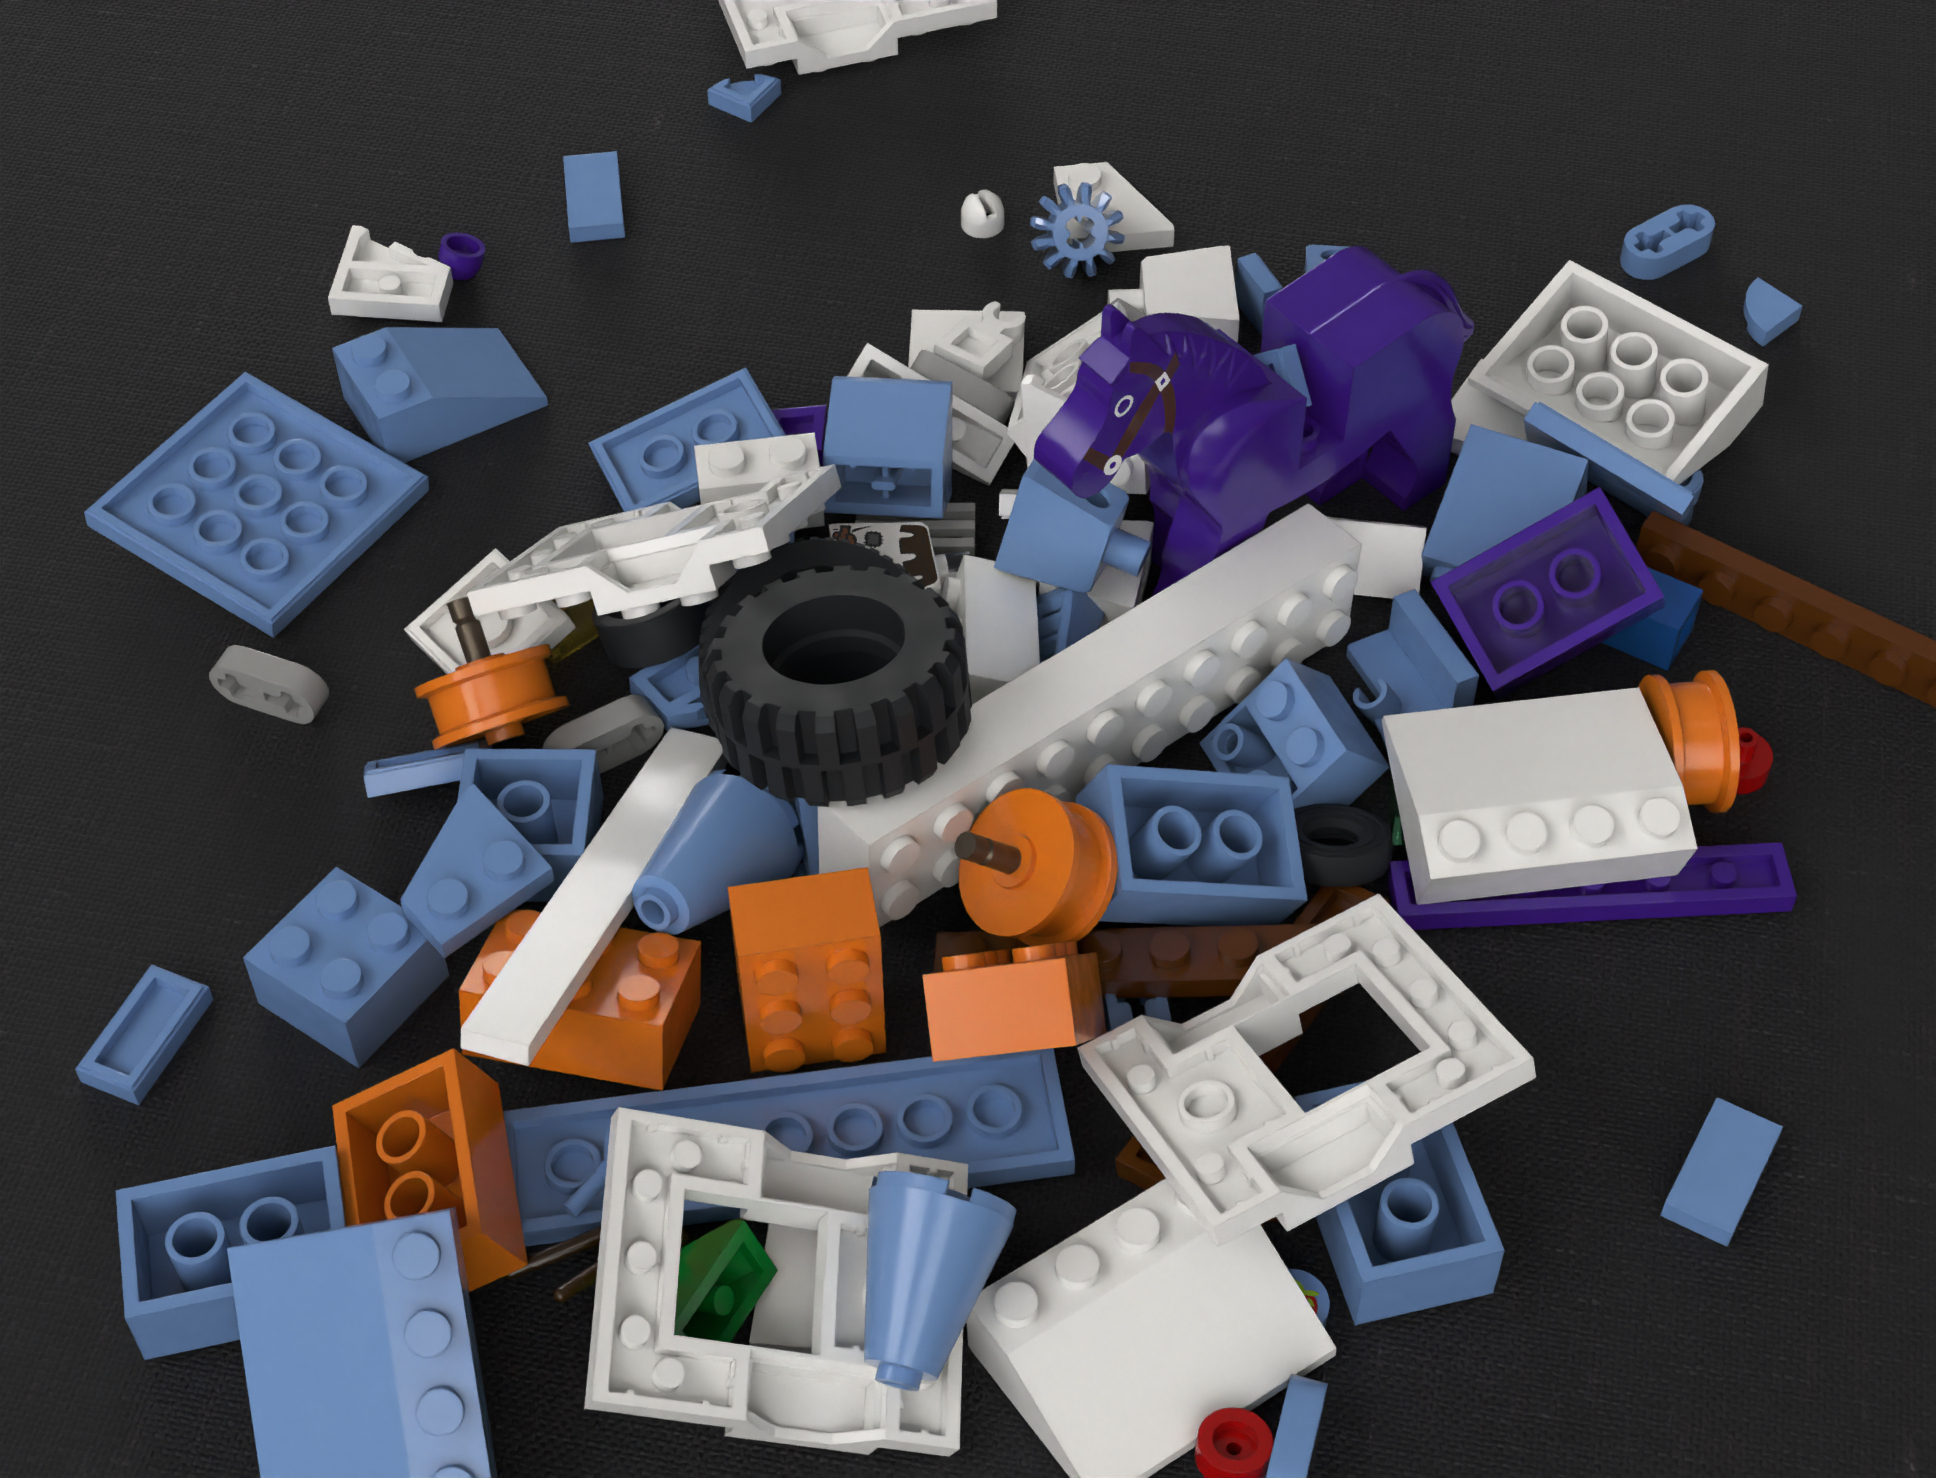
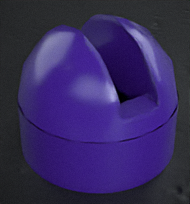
[438,232,485,281]

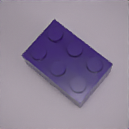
[1431,487,1665,699]

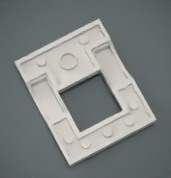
[718,0,997,75]
[467,464,841,620]
[1077,894,1536,1247]
[584,1107,968,1457]

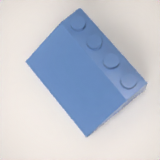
[227,1207,498,1478]

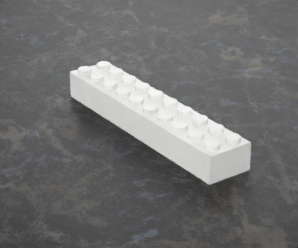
[818,503,1362,928]

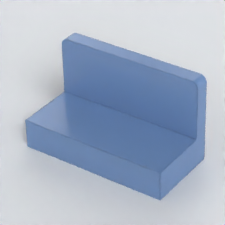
[1346,589,1479,714]

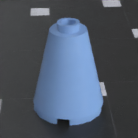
[632,769,804,935]
[864,1171,1017,1391]

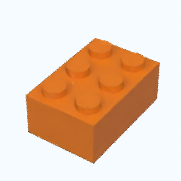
[727,867,887,1073]
[459,909,701,1091]
[922,941,1107,1062]
[332,1048,528,1292]

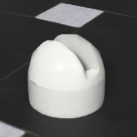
[961,189,1004,238]

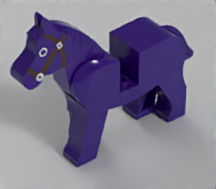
[1034,246,1474,598]

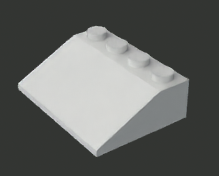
[1468,260,1768,484]
[1381,687,1698,905]
[966,1178,1336,1478]

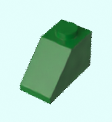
[674,1219,778,1343]

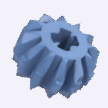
[1030,182,1125,278]

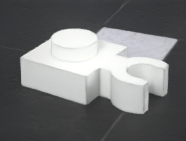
[934,301,1026,381]

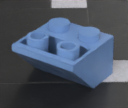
[823,376,953,519]
[1200,658,1390,809]

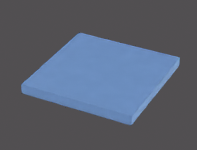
[84,372,429,638]

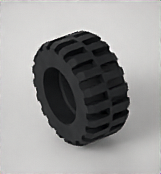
[706,565,972,807]

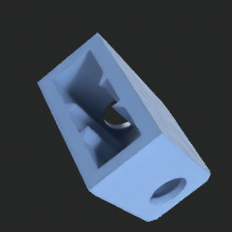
[994,459,1152,593]

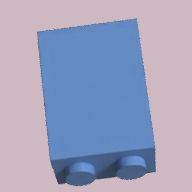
[1421,424,1589,582]

